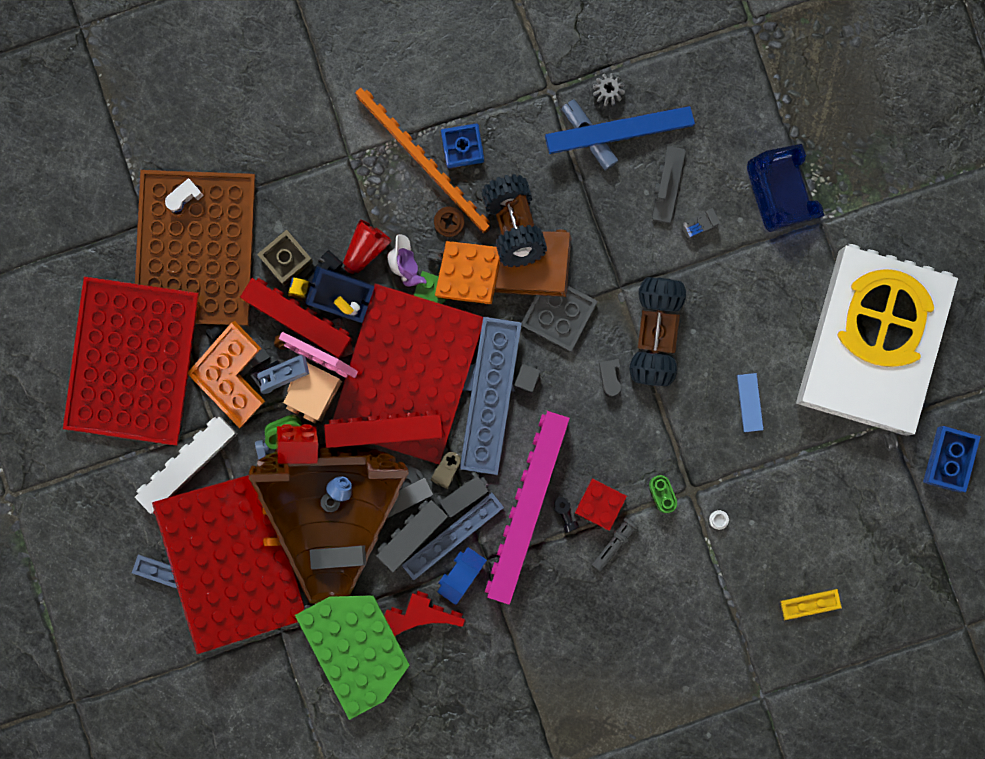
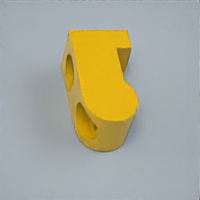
[288,278,311,300]

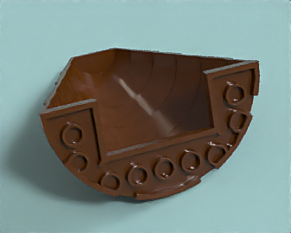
[249,444,409,604]

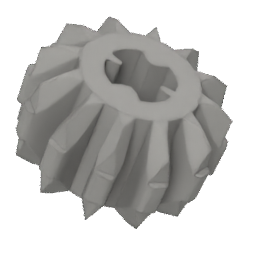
[593,73,625,106]

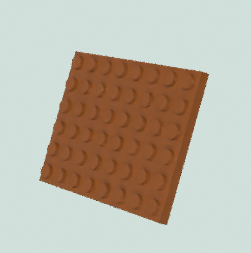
[135,170,256,326]

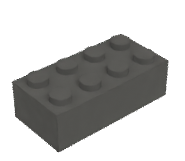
[377,500,449,572]

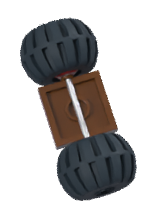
[629,277,686,386]

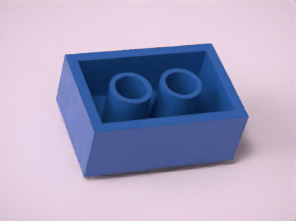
[923,426,981,493]

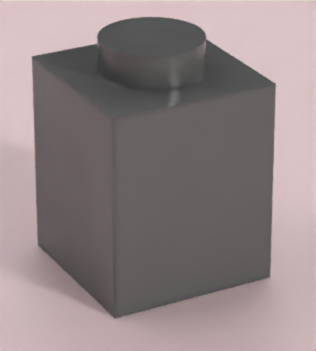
[514,362,540,393]

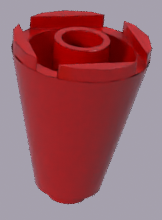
[343,219,392,274]

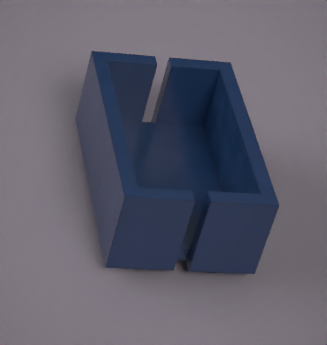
[305,266,375,323]

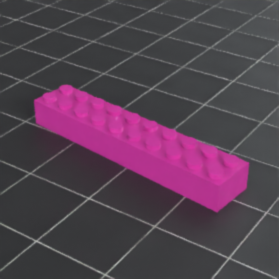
[485,411,570,605]

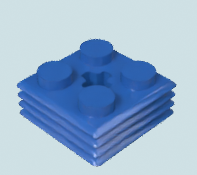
[441,123,484,168]

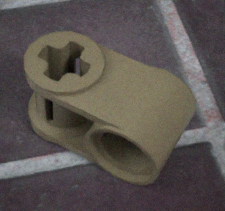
[430,452,461,490]

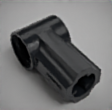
[305,250,343,286]

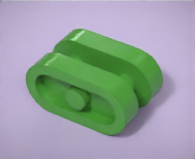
[265,415,302,449]
[649,475,677,513]

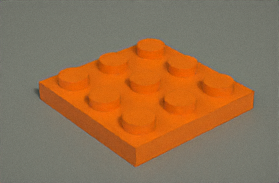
[435,241,500,304]

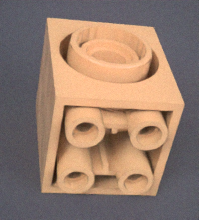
[283,363,342,423]

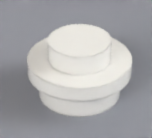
[709,510,729,530]

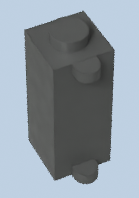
[436,471,489,518]

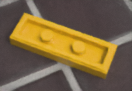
[780,589,842,620]

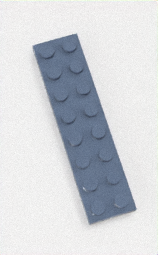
[459,317,522,475]

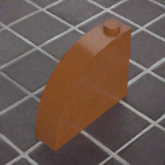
[494,229,572,297]

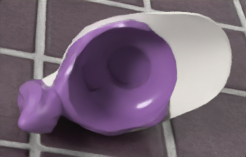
[387,234,427,287]

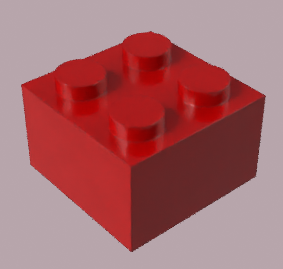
[276,424,318,464]
[574,478,627,531]

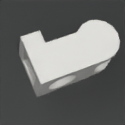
[165,178,204,213]

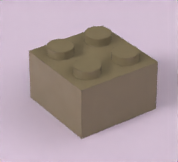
[257,230,313,286]

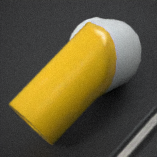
[334,296,360,316]

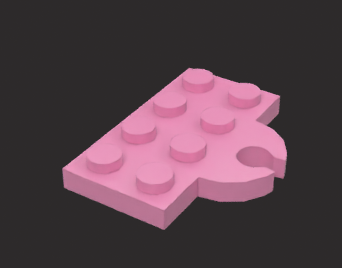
[279,332,358,378]

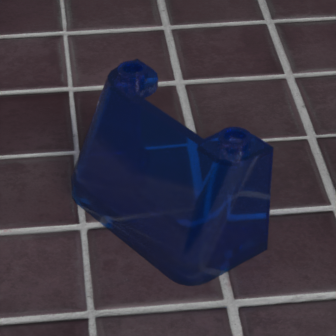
[747,144,824,232]

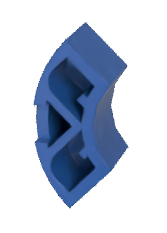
[437,547,487,605]

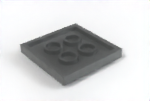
[521,285,598,352]

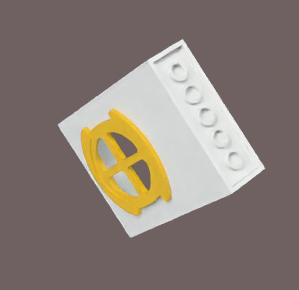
[796,244,958,436]

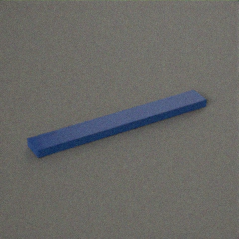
[545,106,695,154]

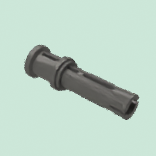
[592,517,638,572]

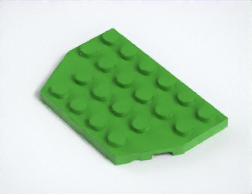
[295,595,410,720]

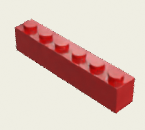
[240,278,352,359]
[324,411,443,448]

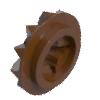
[434,206,464,237]

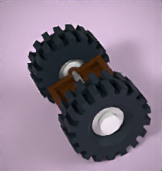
[481,174,547,267]

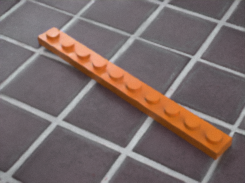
[355,88,490,234]

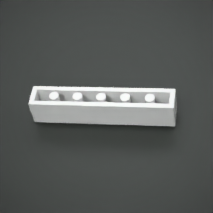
[135,417,237,514]

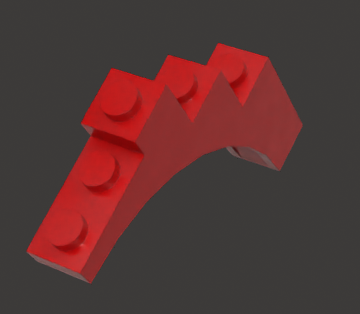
[384,591,465,636]

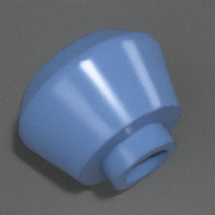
[326,476,352,502]

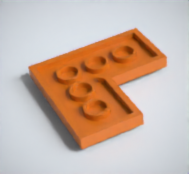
[188,321,265,428]

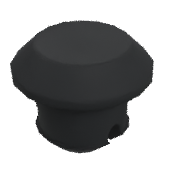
[206,326,222,343]

